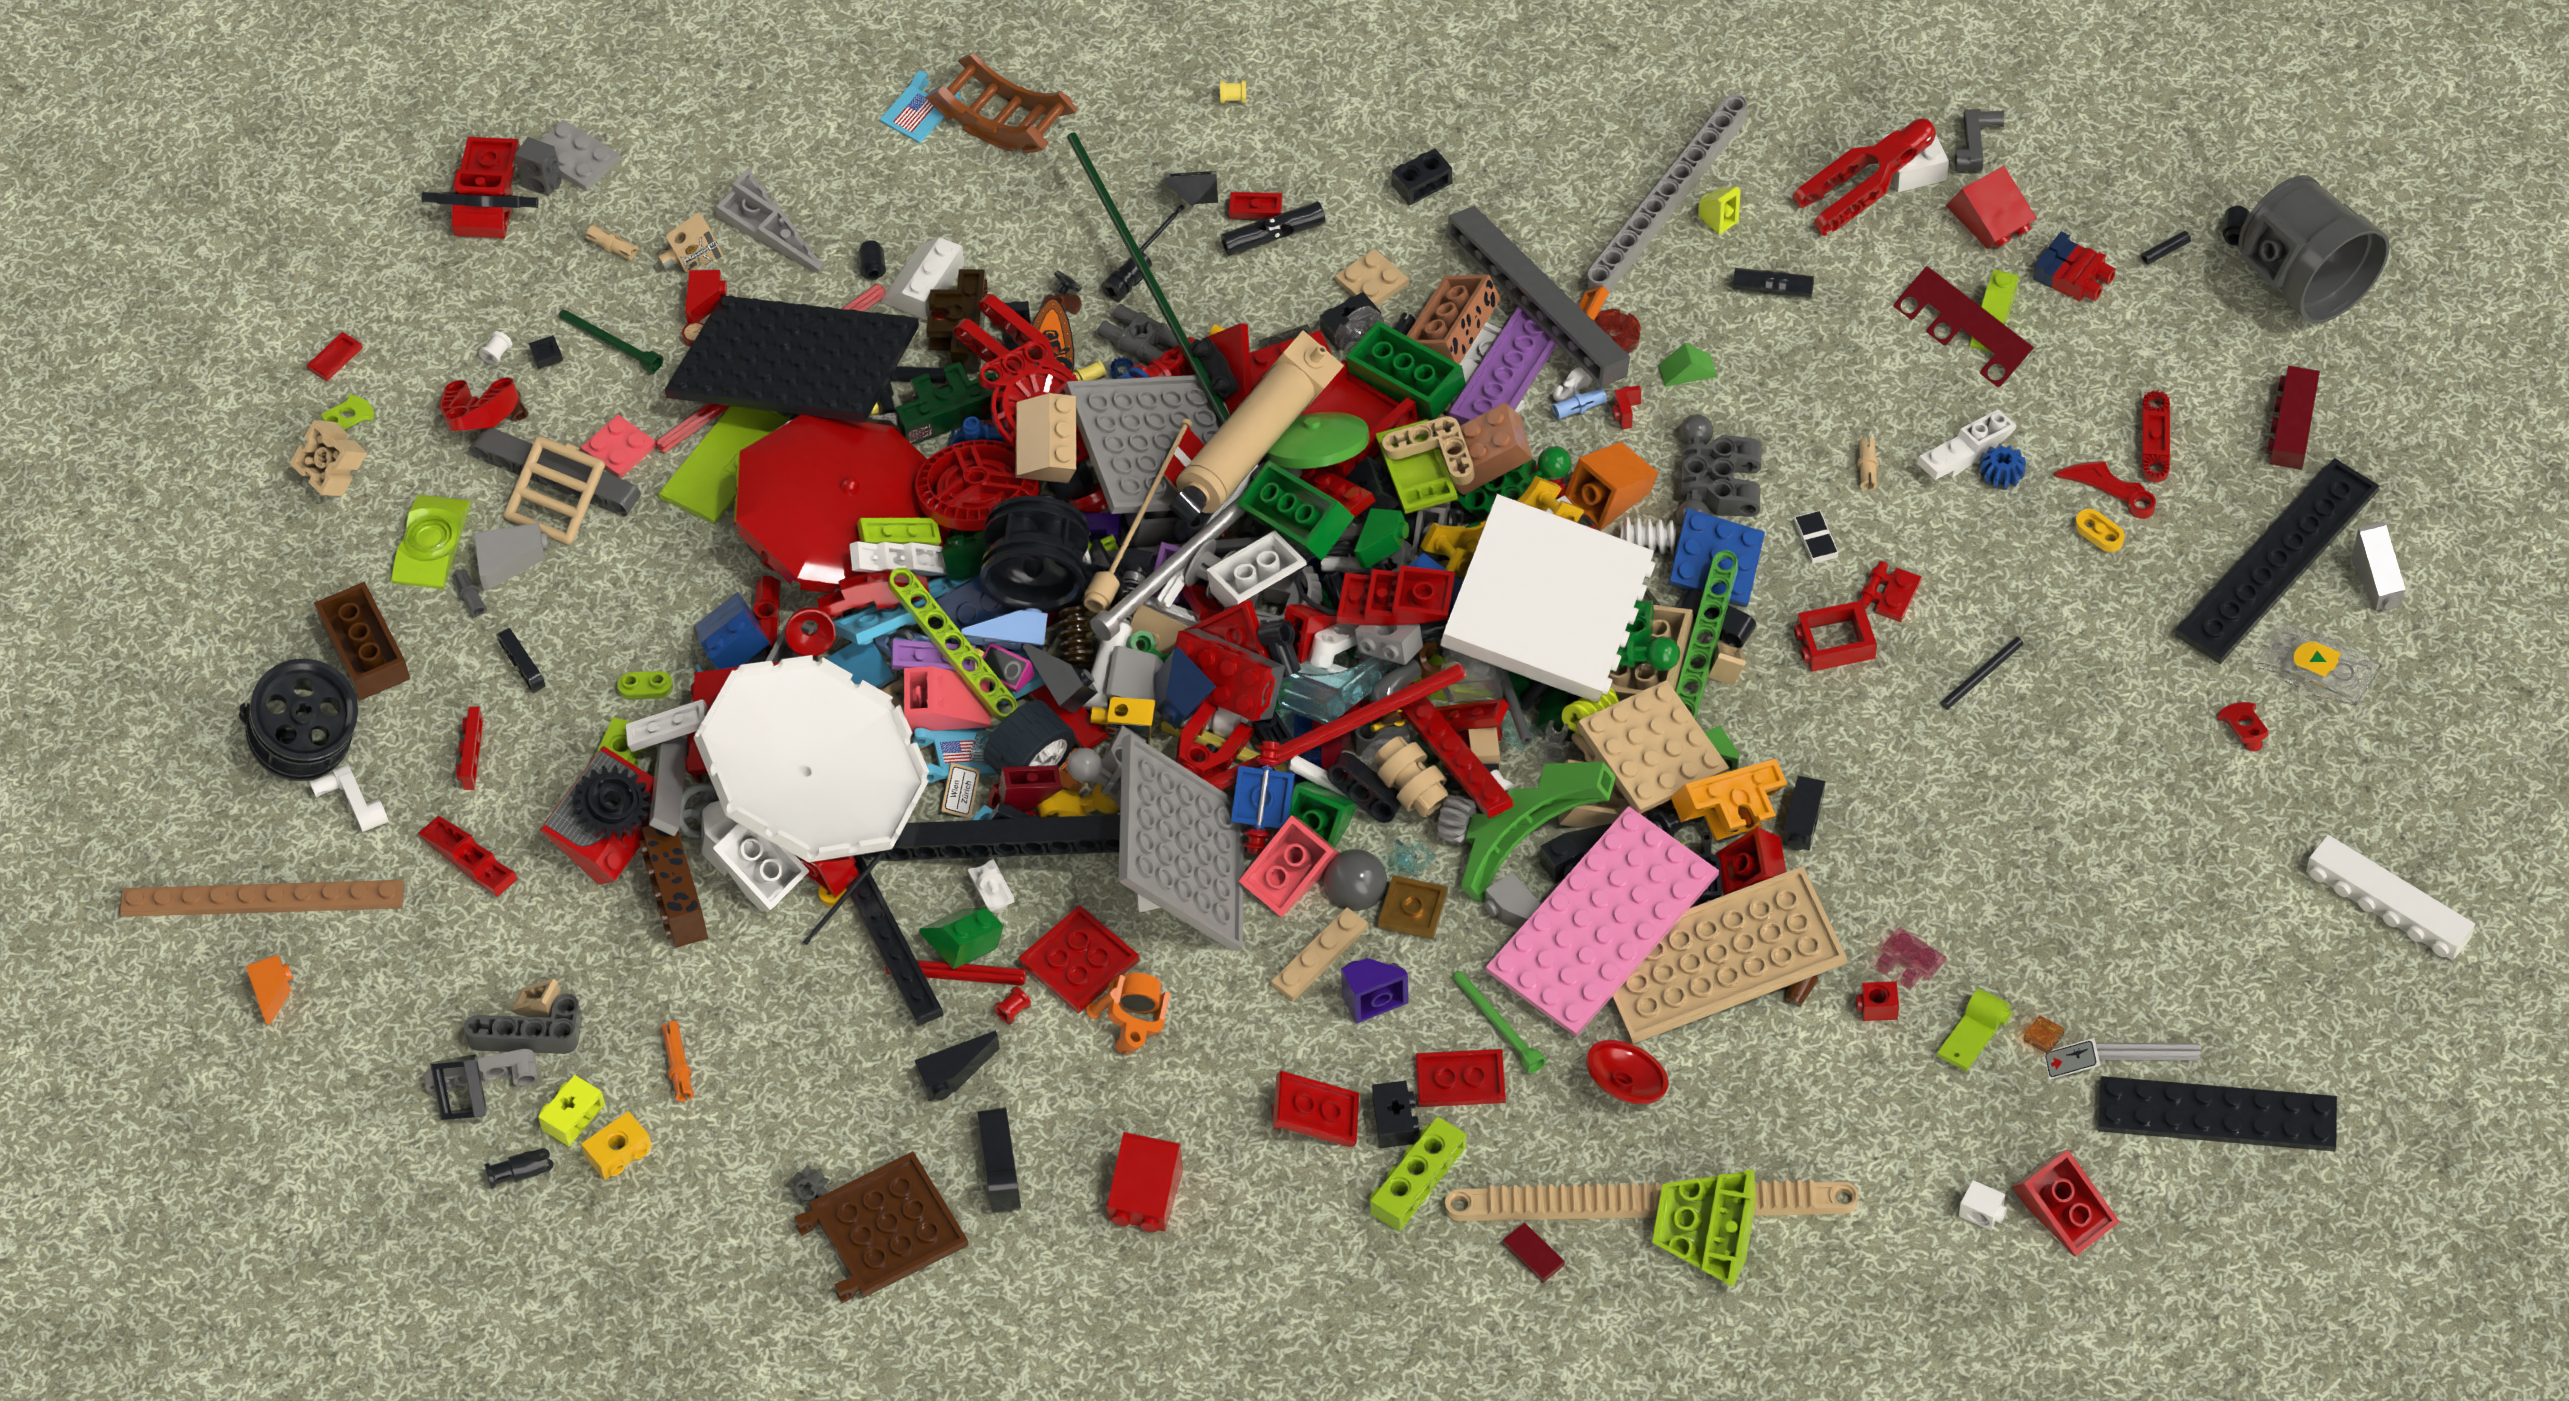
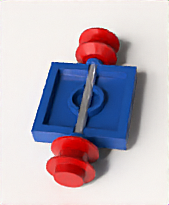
[1231,741,1295,854]

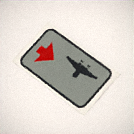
[2044,1038,2100,1079]

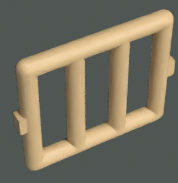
[503,436,605,545]

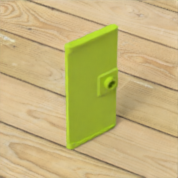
[657,406,792,525]

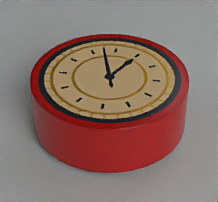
[682,321,704,347]

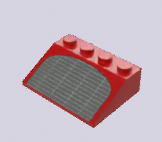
[539,746,654,885]

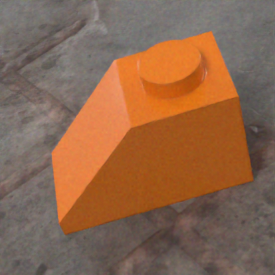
[246,955,293,1025]

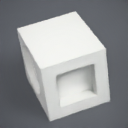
[1959,1180,2007,1231]

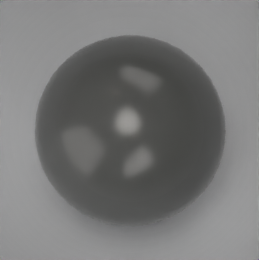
[1324,849,1387,911]

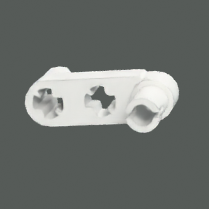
[1308,623,1359,668]
[309,764,389,832]

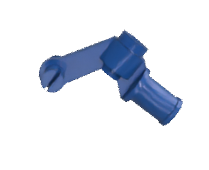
[947,417,1015,447]

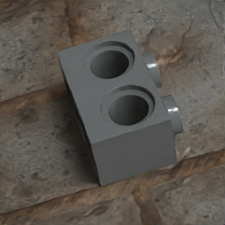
[515,137,562,196]

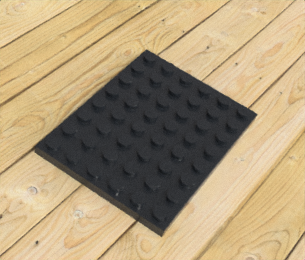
[664,295,919,422]

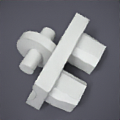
[968,859,1015,913]

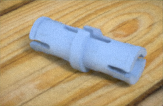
[1551,387,1607,420]

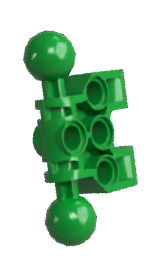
[1454,446,1572,528]
[1610,600,1680,672]

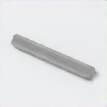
[2096,1043,2201,1060]

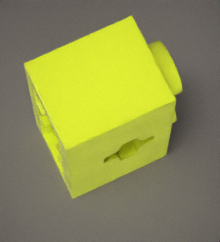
[538,1075,605,1147]

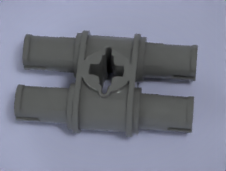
[1098,304,1178,362]

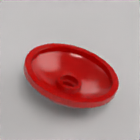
[1585,1040,1669,1104]

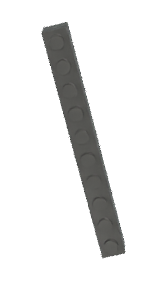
[1446,206,1630,387]

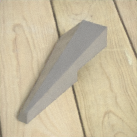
[716,168,824,274]

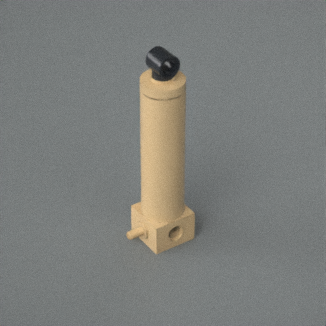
[1168,330,1344,525]

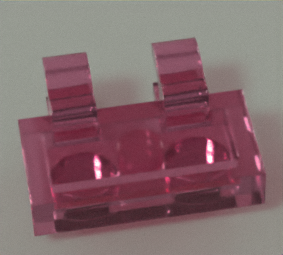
[1877,927,1946,990]

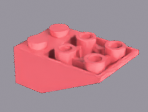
[904,666,991,732]

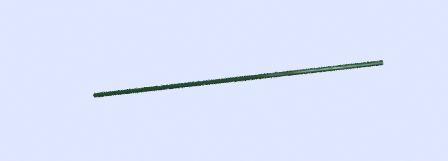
[1067,132,1359,659]

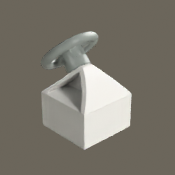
[679,783,738,876]

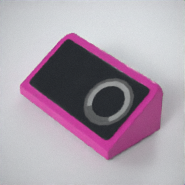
[982,643,1035,692]

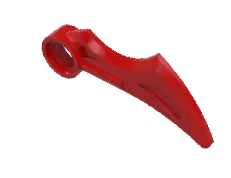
[2054,461,2156,519]

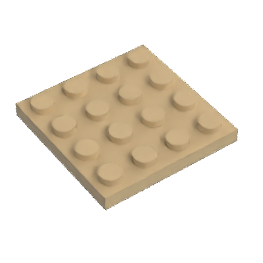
[1575,680,1729,814]

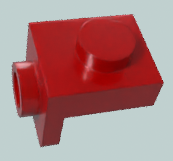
[1611,385,1642,430]

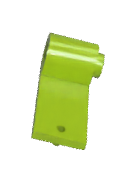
[1936,987,2013,1072]

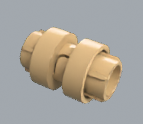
[1374,736,1449,817]

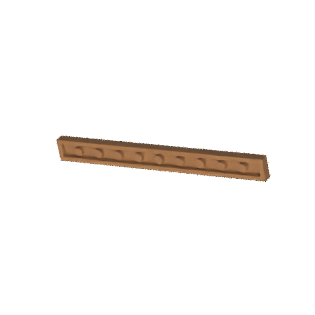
[120,880,405,917]

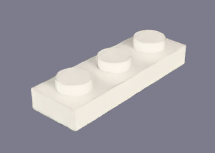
[626,699,708,752]

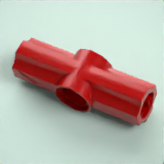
[753,576,781,656]

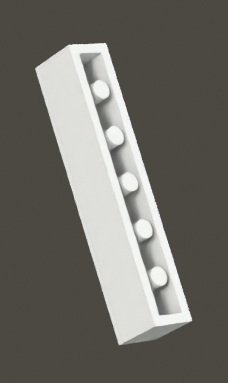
[2306,835,2475,961]

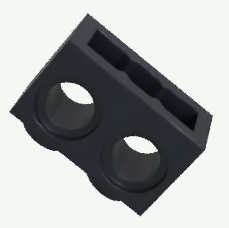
[1392,148,1453,206]

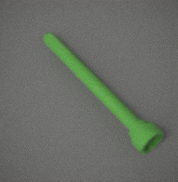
[1453,971,1547,1074]

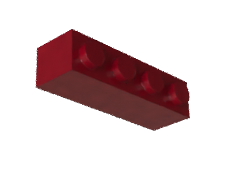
[2266,365,2320,470]

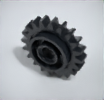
[572,765,651,841]

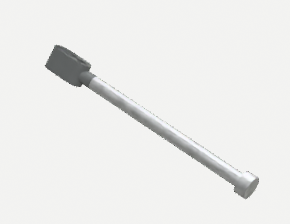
[1090,460,1302,641]

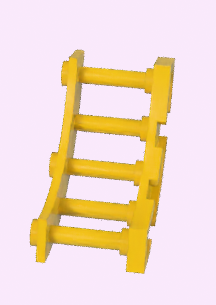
[1420,476,1585,578]

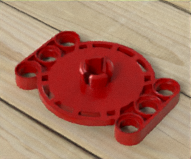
[978,340,1090,464]

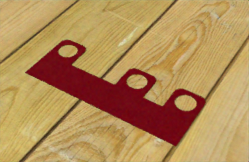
[1893,266,2034,387]

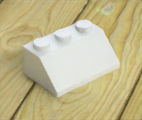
[881,237,965,320]
[1207,531,1307,607]

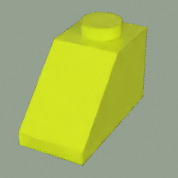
[1698,186,1741,235]

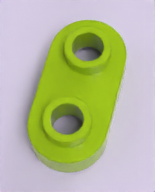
[617,671,673,700]

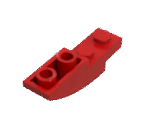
[817,572,930,618]

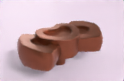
[1042,294,1082,315]

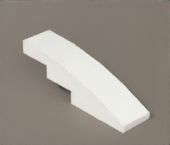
[850,541,947,575]

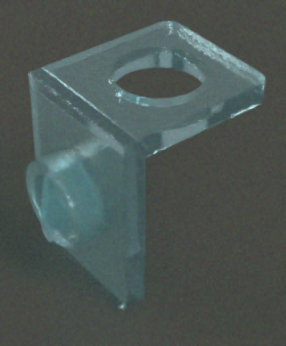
[1394,839,1436,877]

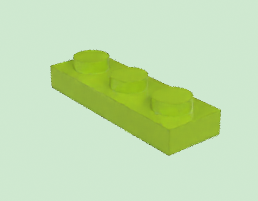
[857,518,941,546]

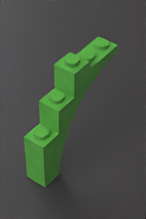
[1461,762,1616,901]

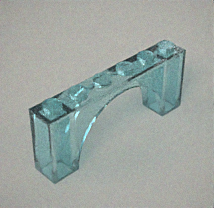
[1277,637,1437,724]

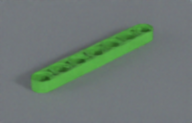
[1676,550,1738,720]

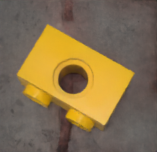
[581,1111,652,1180]

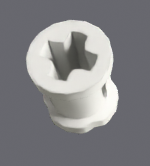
[479,331,513,366]

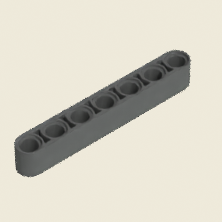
[469,428,641,517]

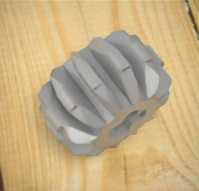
[1437,795,1476,844]

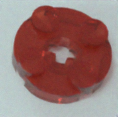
[1594,309,1641,354]

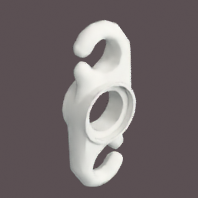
[1553,367,1593,402]

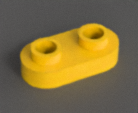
[2075,509,2125,552]

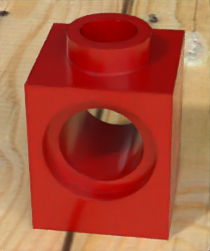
[1856,981,1899,1021]

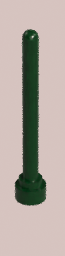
[559,310,664,374]

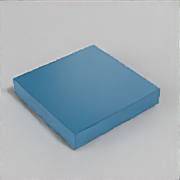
[827,641,896,689]

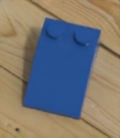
[695,592,770,669]

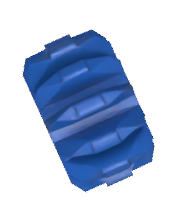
[1980,443,2026,489]

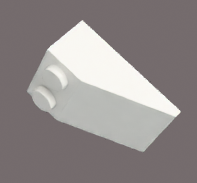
[712,823,809,912]

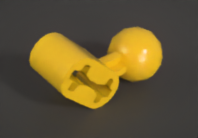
[1036,783,1120,818]

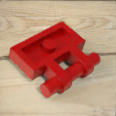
[1859,561,1922,622]

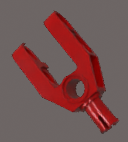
[1175,701,1254,780]

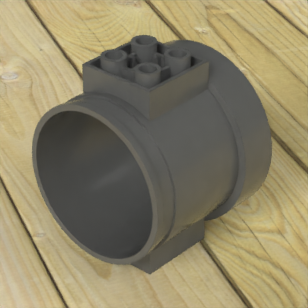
[2238,175,2390,323]

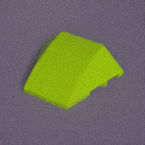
[1652,1169,1756,1287]

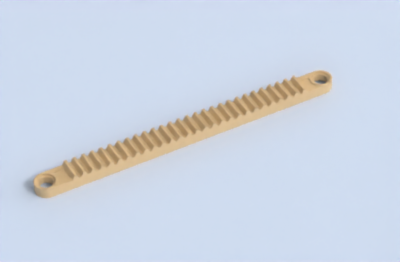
[1445,1179,1859,1221]

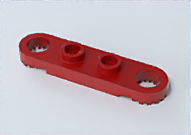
[2142,390,2170,482]

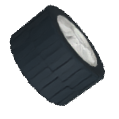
[983,700,1075,776]

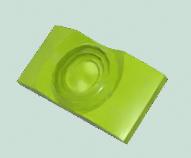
[1376,419,1458,514]
[391,494,471,589]

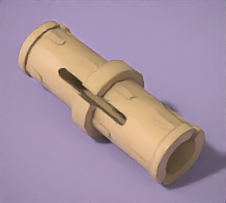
[586,224,638,261]
[1857,437,1879,490]

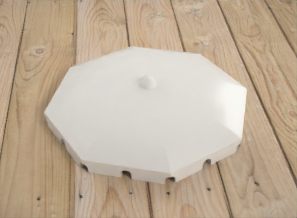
[694,655,929,862]

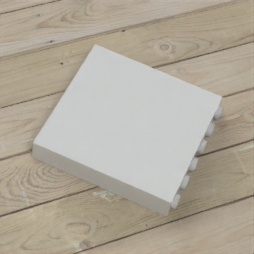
[1440,494,1656,703]

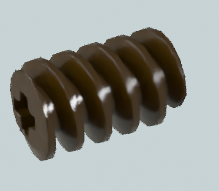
[1058,606,1093,665]

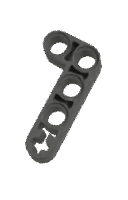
[464,993,582,1054]

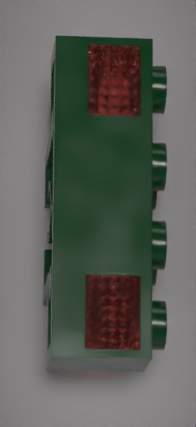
[895,362,1004,444]

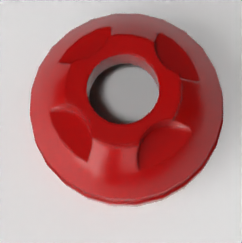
[1069,483,1109,513]
[785,607,836,657]

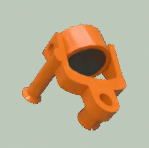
[1086,973,1171,1055]

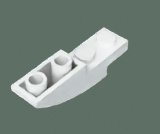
[1917,409,2017,480]

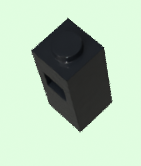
[1782,775,1826,851]

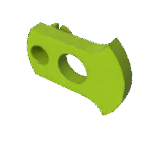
[321,394,374,430]

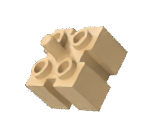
[289,420,367,496]

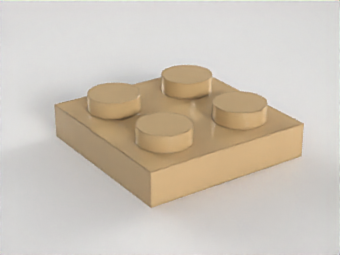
[1335,248,1409,307]

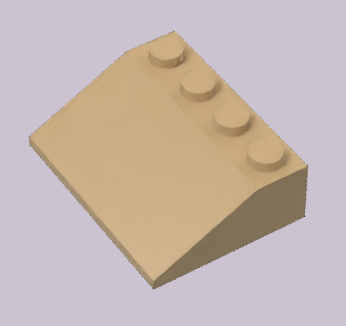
[1608,605,1695,702]

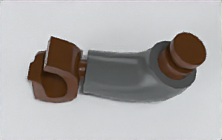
[1370,641,1444,725]

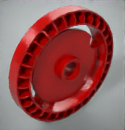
[915,440,1040,531]

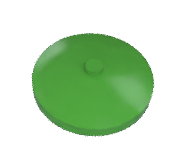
[1264,412,1370,469]

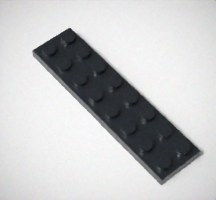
[2098,1076,2337,1152]

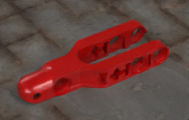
[1792,118,1936,236]
[954,294,1078,381]

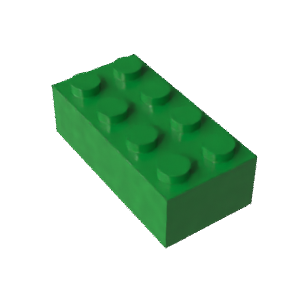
[1345,321,1466,420]
[1236,460,1354,561]

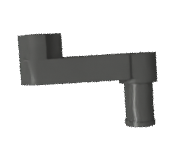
[1955,109,2004,171]

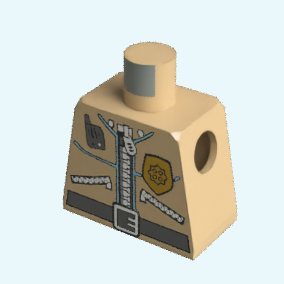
[658,212,723,272]

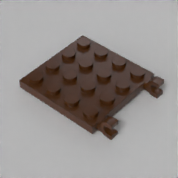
[794,1151,969,1304]

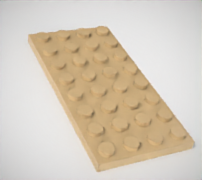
[1612,866,1847,1044]

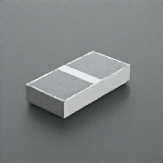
[1794,510,1838,564]

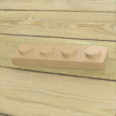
[1271,907,1369,1002]

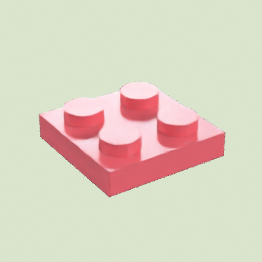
[581,414,657,478]

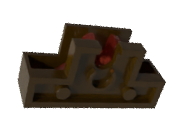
[926,269,988,372]

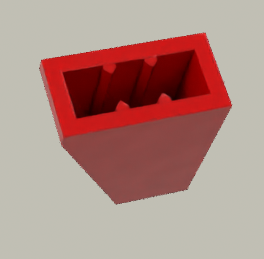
[1284,604,1337,664]

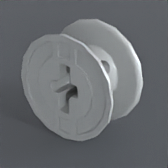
[1185,538,1236,599]

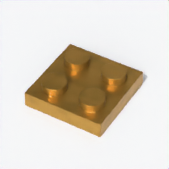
[1378,875,1448,940]

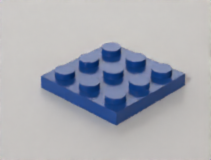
[1668,508,1765,607]

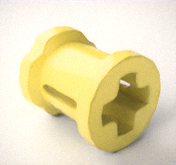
[1220,80,1246,104]

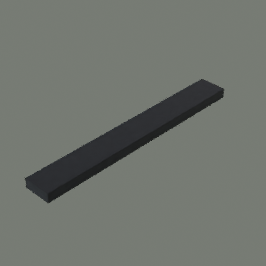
[846,854,944,1026]

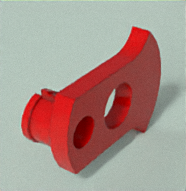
[2218,702,2268,751]

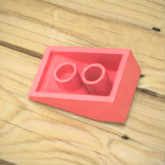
[1239,815,1340,917]

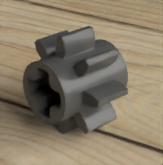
[791,1165,829,1202]

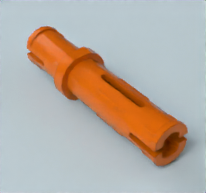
[661,1021,694,1102]

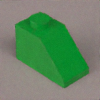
[1354,508,1409,569]

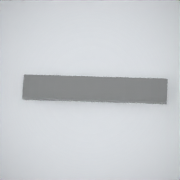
[649,736,688,836]

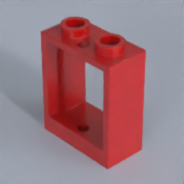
[1793,600,1877,672]

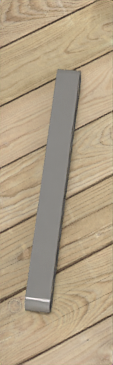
[1587,94,1747,293]

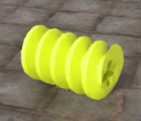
[1562,687,1619,736]

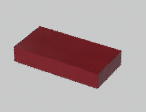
[1503,1222,1565,1283]

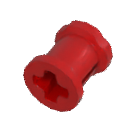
[993,986,1031,1025]

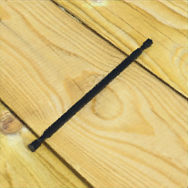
[1139,204,1185,252]
[803,850,887,945]

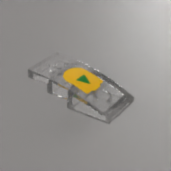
[2251,622,2382,706]

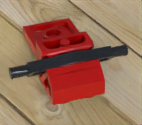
[421,136,539,238]

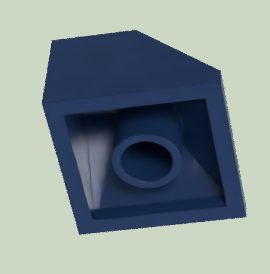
[1155,647,1216,730]

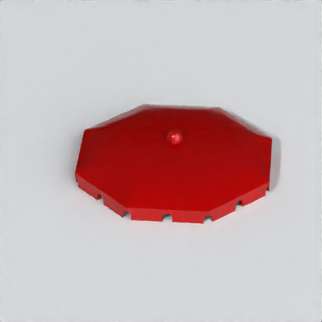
[734,414,952,594]

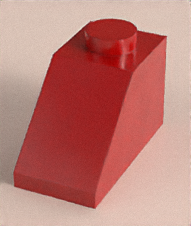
[685,270,727,323]

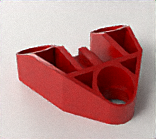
[439,377,519,431]

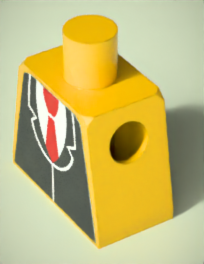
[1090,697,1155,745]

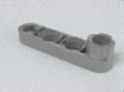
[424,1049,539,1093]

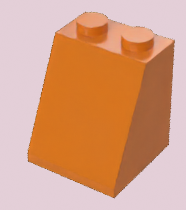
[1564,441,1659,531]

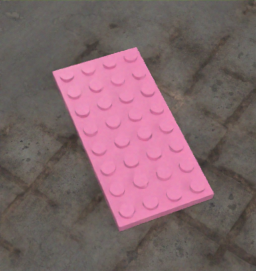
[1486,806,1719,1038]

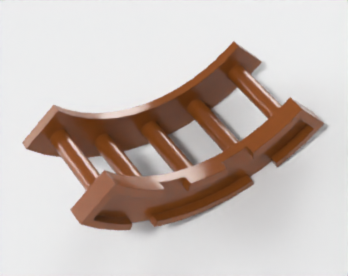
[925,52,1078,153]

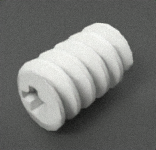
[1620,516,1677,555]

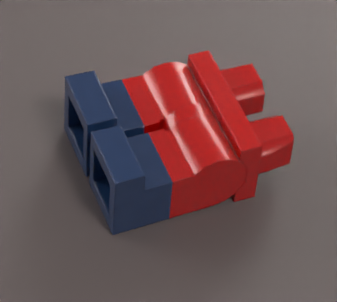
[2034,231,2116,302]

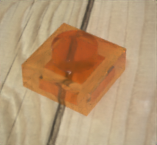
[2024,1015,2064,1054]

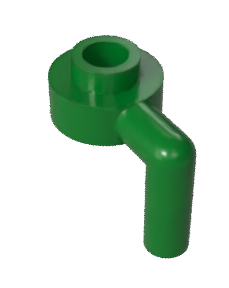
[1126,630,1173,662]

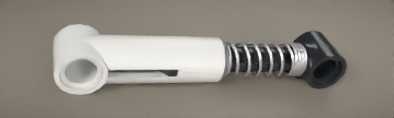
[1082,547,1156,711]

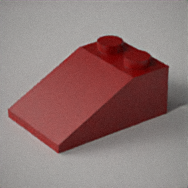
[2012,1149,2120,1257]

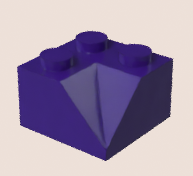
[1341,958,1409,1024]

